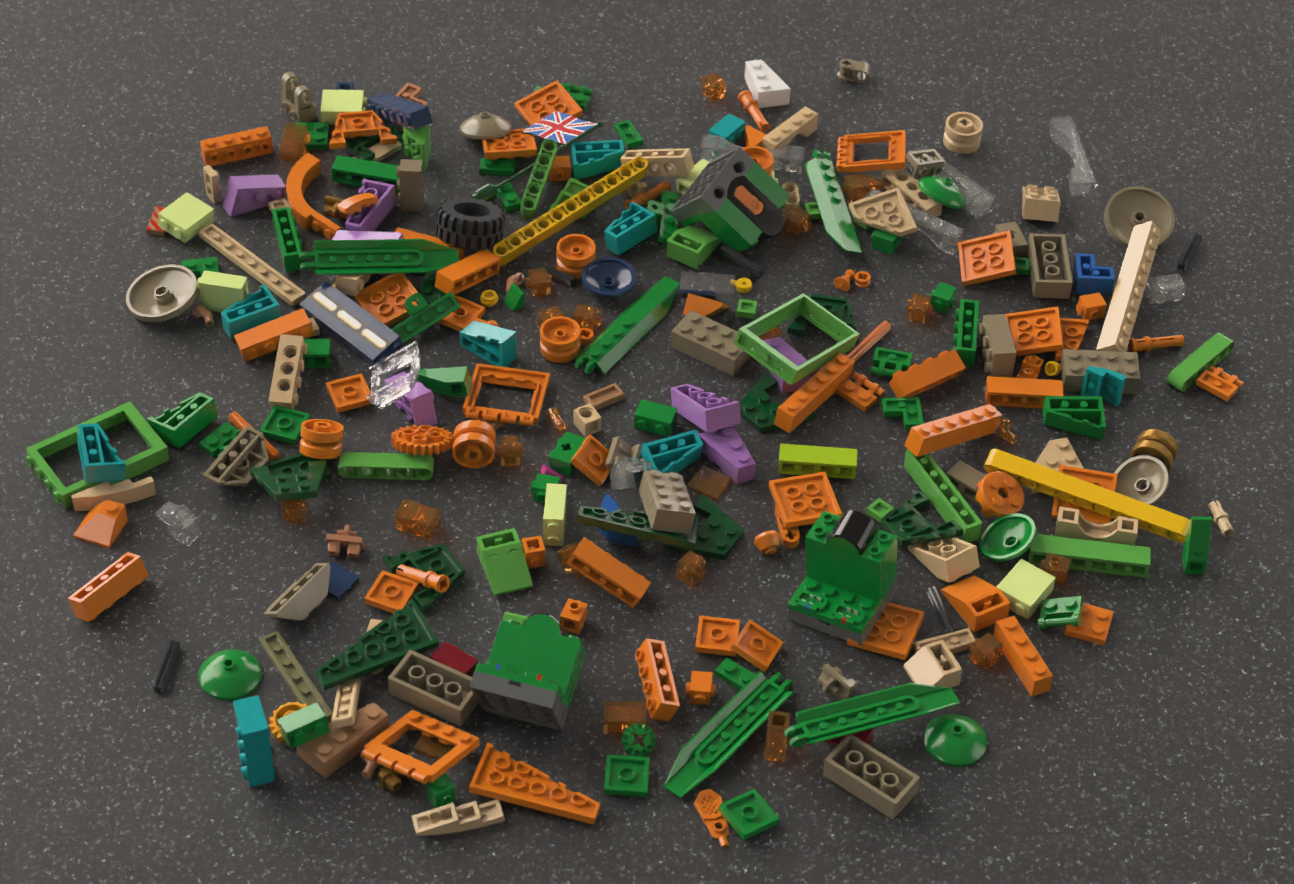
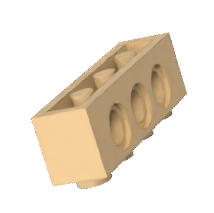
[620,148,694,178]
[880,168,942,222]
[269,334,307,410]

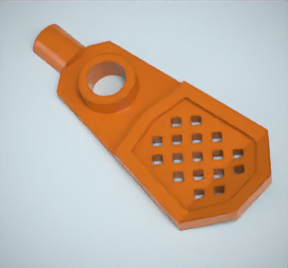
[694,789,730,848]

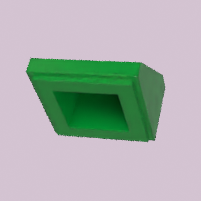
[504,283,524,311]

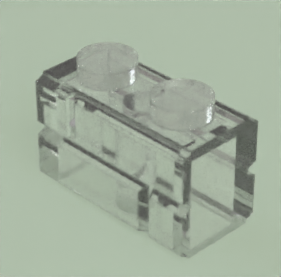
[1143,273,1186,304]

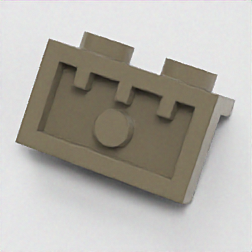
[905,149,946,178]
[605,436,642,480]

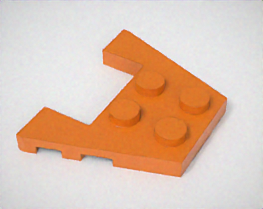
[330,110,397,149]

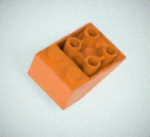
[941,575,1010,632]

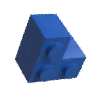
[1073,253,1115,295]

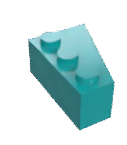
[571,140,624,180]
[604,202,657,255]
[221,284,281,339]
[460,321,517,367]
[77,423,126,483]
[640,430,703,473]

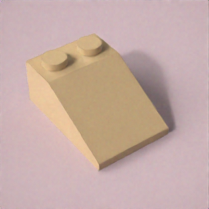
[908,537,980,583]

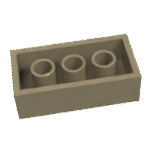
[1027,233,1072,299]
[671,310,751,376]
[1060,349,1141,394]
[639,470,696,534]
[388,650,478,726]
[823,734,920,820]

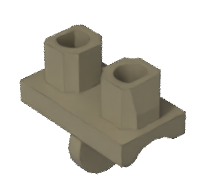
[817,663,857,700]

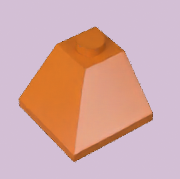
[683,293,730,318]
[73,500,128,548]

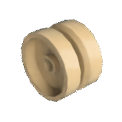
[943,112,983,154]

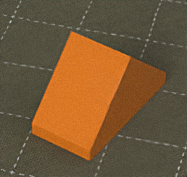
[744,125,767,147]

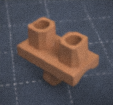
[326,525,365,558]

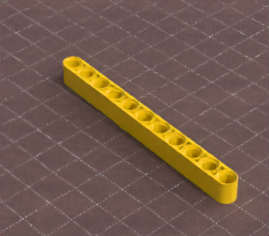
[493,157,648,266]
[984,449,1191,543]

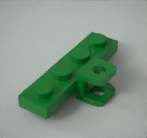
[647,190,680,244]
[391,291,461,344]

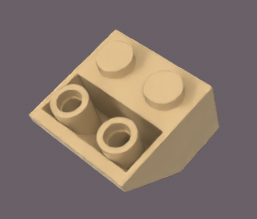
[904,639,962,688]

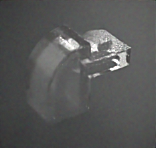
[610,456,653,491]
[155,501,201,546]

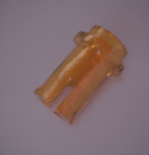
[547,407,567,432]

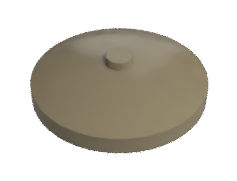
[1104,186,1175,248]
[126,265,199,322]

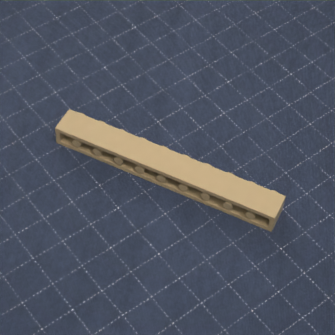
[1096,221,1161,352]

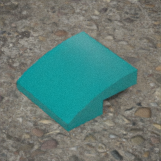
[1081,366,1127,407]

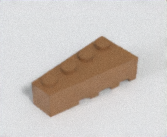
[296,703,389,779]

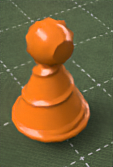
[834,269,855,292]

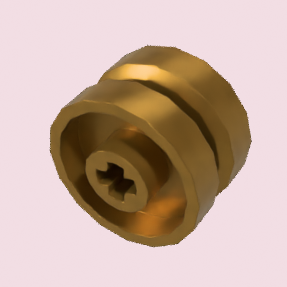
[1130,429,1179,473]

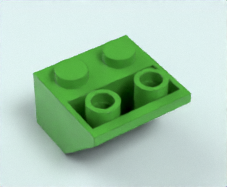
[402,125,431,171]

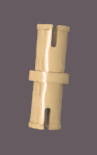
[1208,500,1235,537]

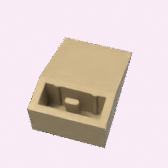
[1022,185,1061,222]

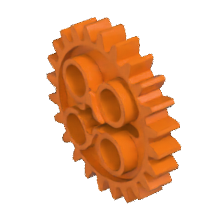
[391,424,453,456]

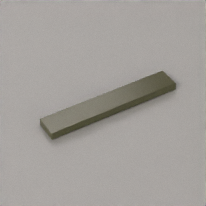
[259,630,333,722]

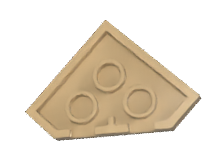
[849,188,917,237]
[1032,437,1083,493]

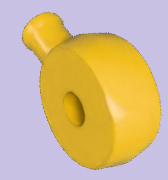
[730,278,752,293]

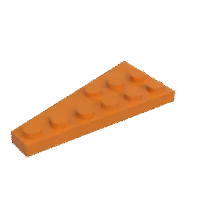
[469,743,600,825]

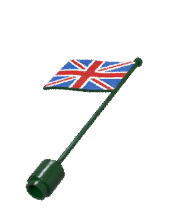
[471,112,603,202]

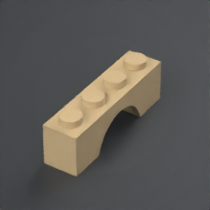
[761,106,819,161]
[1055,507,1139,545]

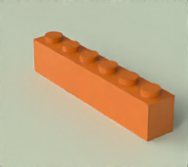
[774,352,855,433]
[904,404,1002,457]

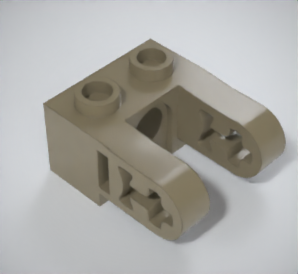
[281,72,317,123]

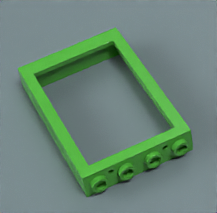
[734,293,860,385]
[25,401,169,509]

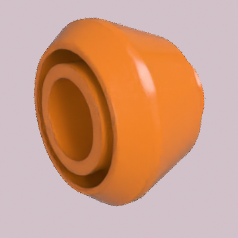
[754,530,780,555]

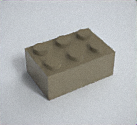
[977,314,1016,378]

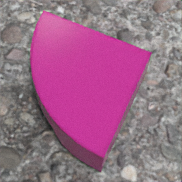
[540,464,563,483]

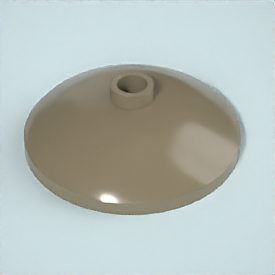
[460,112,511,140]
[1114,455,1169,505]

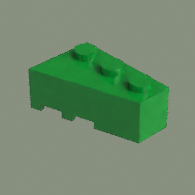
[147,392,219,448]
[1042,396,1106,440]

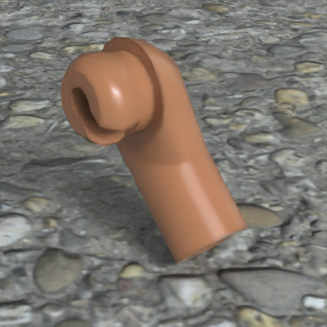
[506,272,524,294]
[192,305,215,327]
[360,750,379,779]

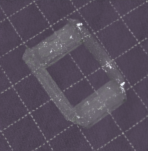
[366,341,421,408]

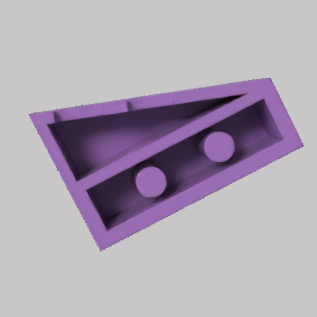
[222,175,286,218]
[763,337,818,394]
[384,372,438,426]
[698,426,756,484]

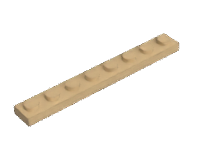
[198,223,306,307]

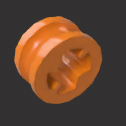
[854,271,871,288]
[580,328,594,346]

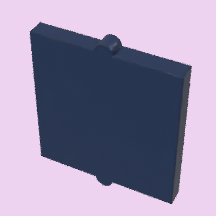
[681,290,717,297]
[328,562,360,600]

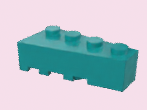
[233,695,275,787]

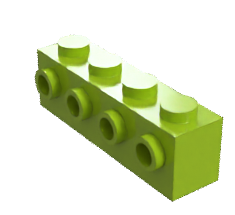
[778,444,857,479]

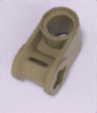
[837,59,870,83]

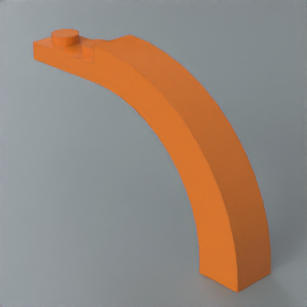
[286,153,341,240]

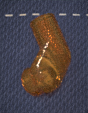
[998,418,1017,444]

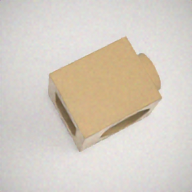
[573,403,602,437]

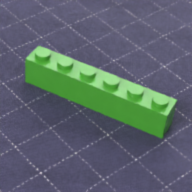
[904,450,983,543]
[1028,534,1150,578]

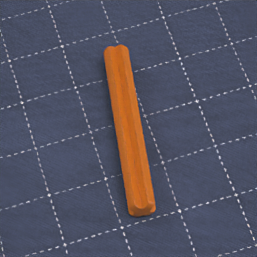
[846,321,891,362]
[228,411,280,461]

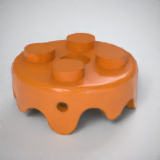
[975,471,1024,518]

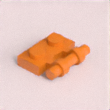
[1195,365,1244,402]
[836,372,885,412]

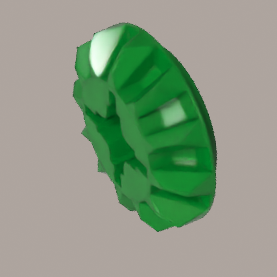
[622,723,656,757]

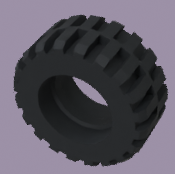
[435,197,505,250]

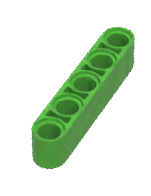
[520,139,557,219]
[1166,332,1235,392]
[338,452,434,480]

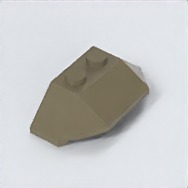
[203,425,269,486]
[264,563,331,621]

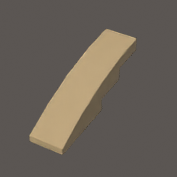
[71,476,156,511]
[412,799,505,836]

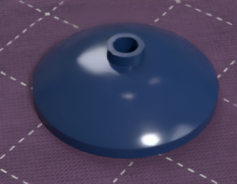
[582,257,636,298]

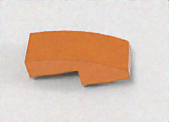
[337,193,378,215]
[1017,355,1044,379]

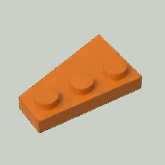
[1054,318,1089,361]

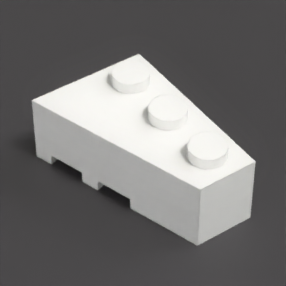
[745,60,790,108]

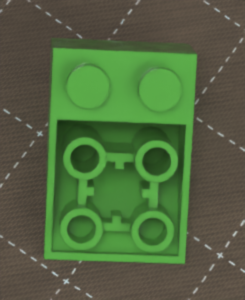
[666,225,722,269]
[476,528,533,596]

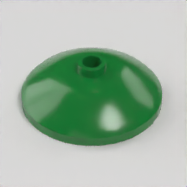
[918,176,966,209]
[980,513,1037,561]
[198,649,262,701]
[923,714,987,767]

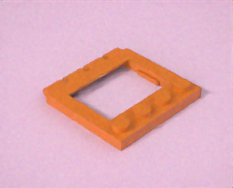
[836,130,906,173]
[463,363,550,427]
[362,710,480,784]

